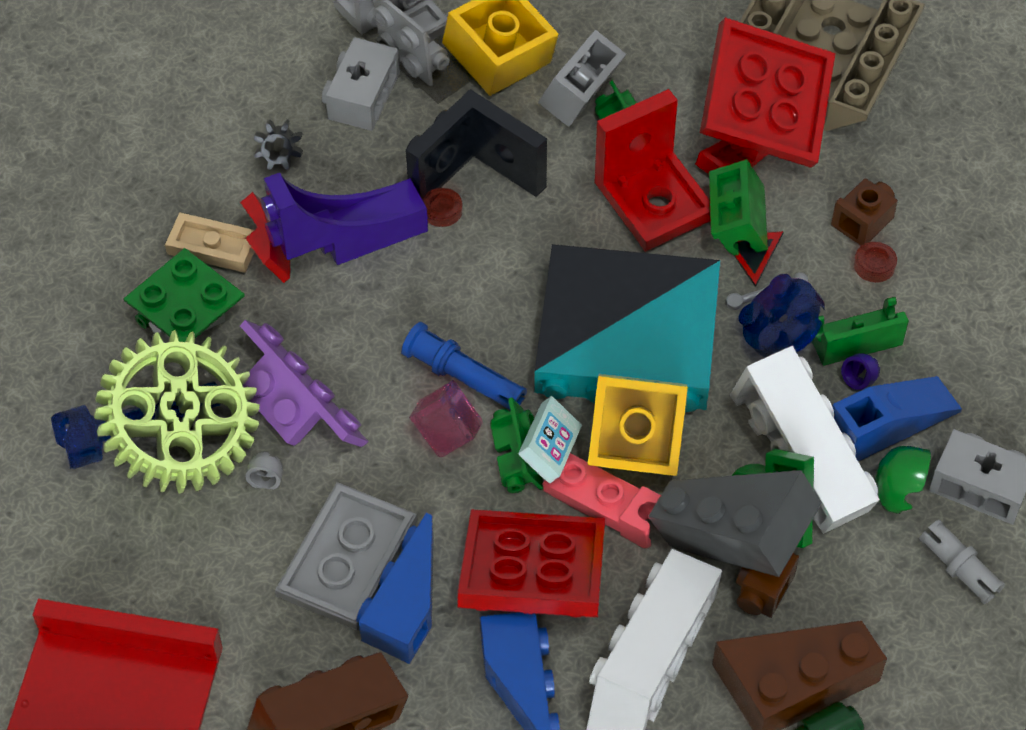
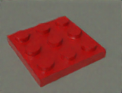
[700,17,836,168]
[457,509,605,618]

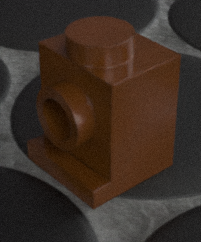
[831,178,898,248]
[736,553,799,618]

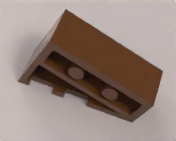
[712,620,887,730]
[246,651,409,730]

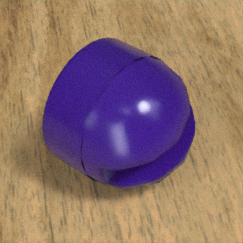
[841,353,880,390]

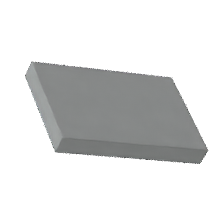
[275,482,417,630]

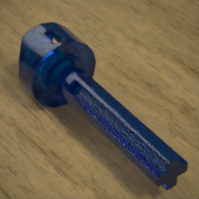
[51,381,221,469]

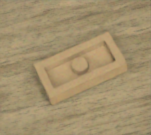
[165,213,255,273]

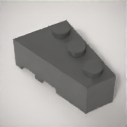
[648,470,822,577]

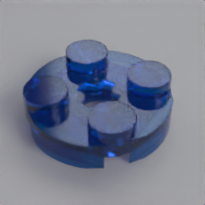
[738,274,825,358]

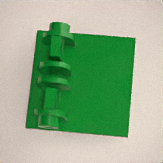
[123,248,245,342]

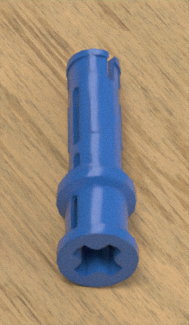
[401,322,527,411]

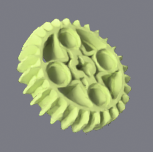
[94,330,260,494]

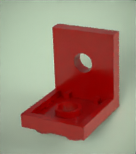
[595,89,711,252]

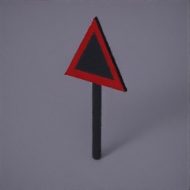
[734,231,784,287]

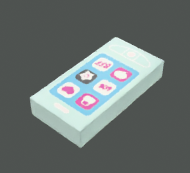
[518,396,582,484]

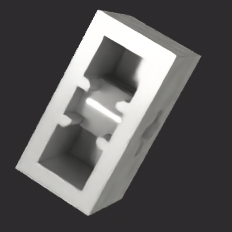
[538,29,627,127]
[322,37,400,131]
[929,429,1026,525]

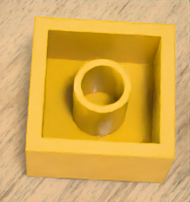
[442,0,559,96]
[588,374,688,476]

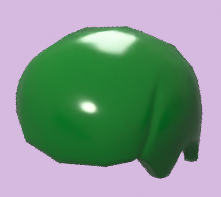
[875,446,931,514]

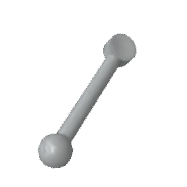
[726,272,809,310]

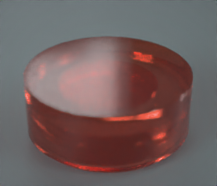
[422,188,463,227]
[854,242,897,283]

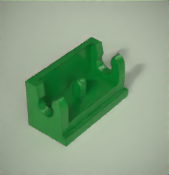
[709,159,768,255]
[808,297,909,366]

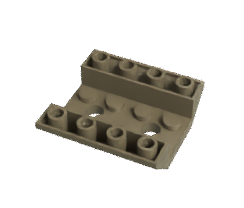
[740,0,925,131]

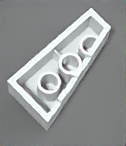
[730,346,880,534]
[586,549,722,730]

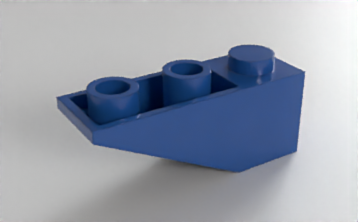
[832,376,962,461]
[357,513,434,664]
[480,612,560,730]

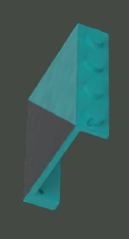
[534,244,721,412]

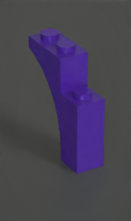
[261,172,428,265]

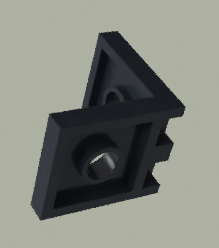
[406,89,547,204]

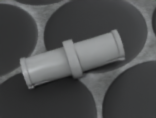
[919,519,1005,605]

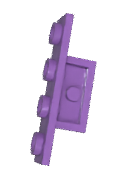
[240,320,369,447]

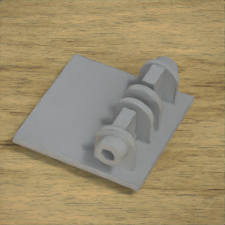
[373,0,449,87]

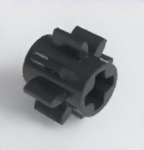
[253,119,303,170]

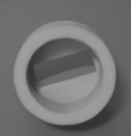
[245,451,283,490]

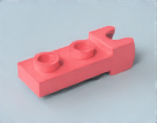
[542,453,661,549]

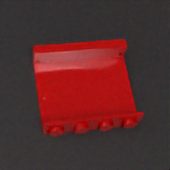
[7,598,223,730]

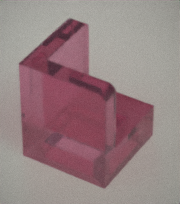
[409,380,483,457]

